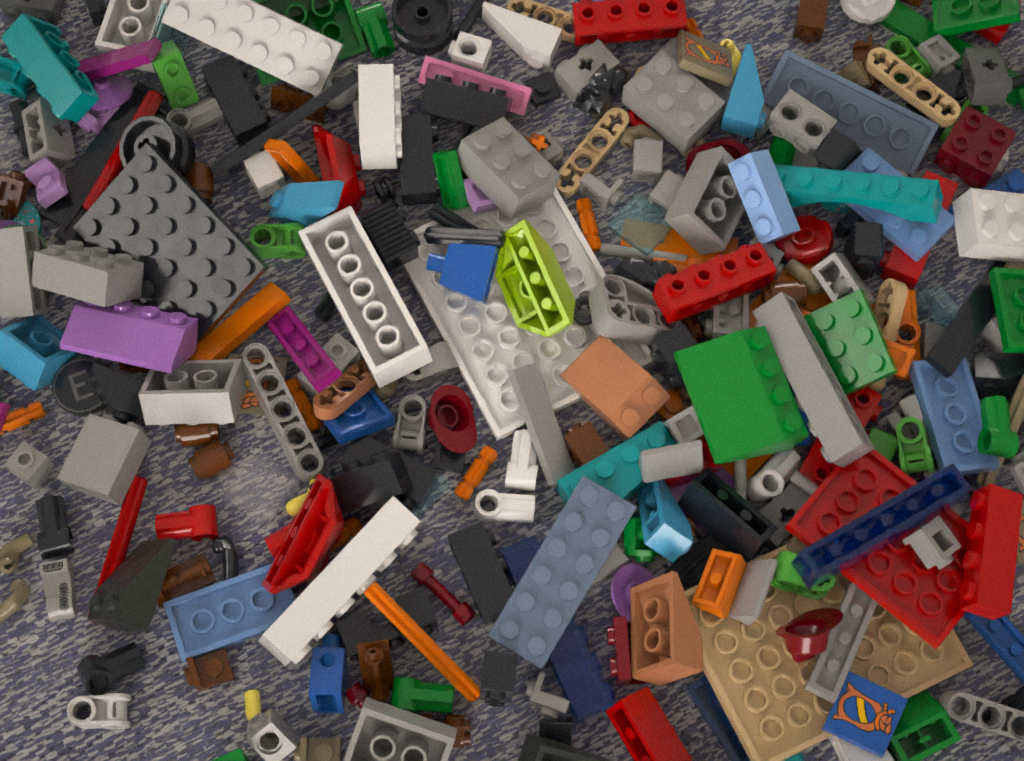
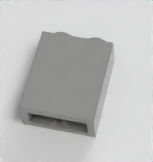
[57,413,152,506]

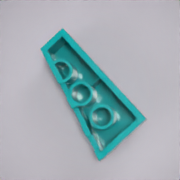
[1,13,100,123]
[556,421,676,505]

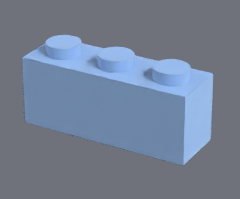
[727,149,801,245]

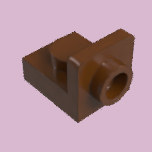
[0,170,35,216]
[184,648,235,692]

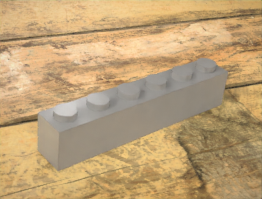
[752,292,875,468]

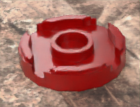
[775,215,834,265]

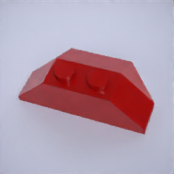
[312,124,366,216]
[262,473,344,594]

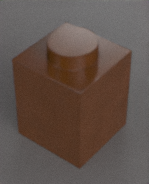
[793,0,829,43]
[564,421,609,468]

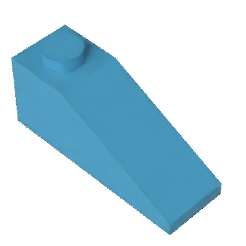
[720,43,767,139]
[269,180,344,227]
[637,480,693,562]

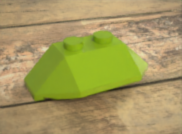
[495,219,575,337]

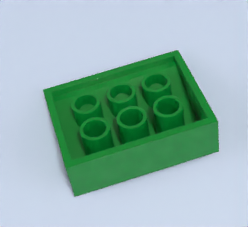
[253,0,367,87]
[673,326,809,465]

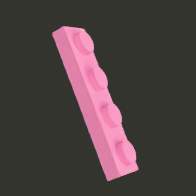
[418,55,533,116]

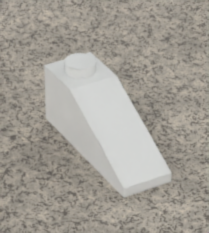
[482,1,562,69]

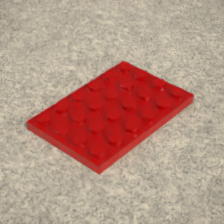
[785,449,969,649]

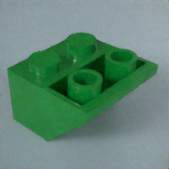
[887,690,961,761]

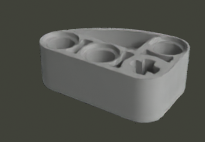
[588,274,681,346]

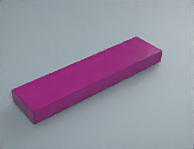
[77,38,163,81]
[265,305,342,393]

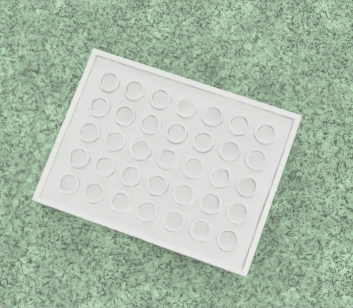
[403,188,654,441]

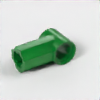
[354,2,395,59]
[977,395,1019,458]
[391,677,454,714]

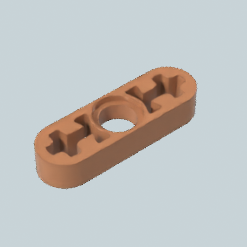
[313,359,377,420]

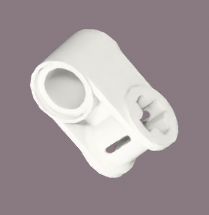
[67,693,131,729]

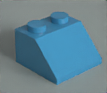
[0,315,77,391]

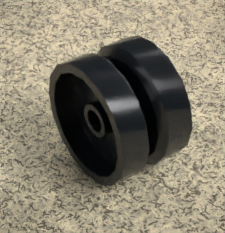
[392,0,453,56]
[119,116,195,178]

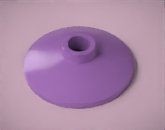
[90,74,133,111]
[611,564,655,623]

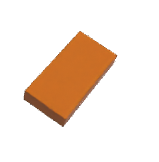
[263,139,320,183]

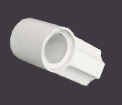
[505,429,538,492]
[746,450,802,502]
[474,489,535,523]

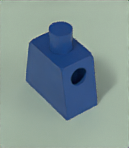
[426,243,499,305]
[308,634,347,713]

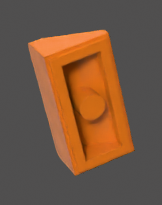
[691,549,747,619]

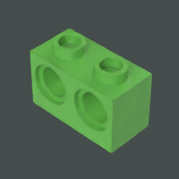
[151,39,200,109]

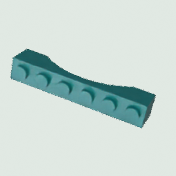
[774,164,943,224]

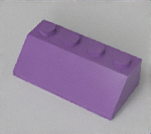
[60,300,198,374]

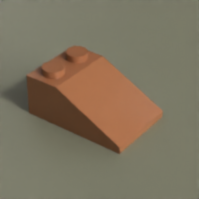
[560,335,671,439]
[630,571,704,686]

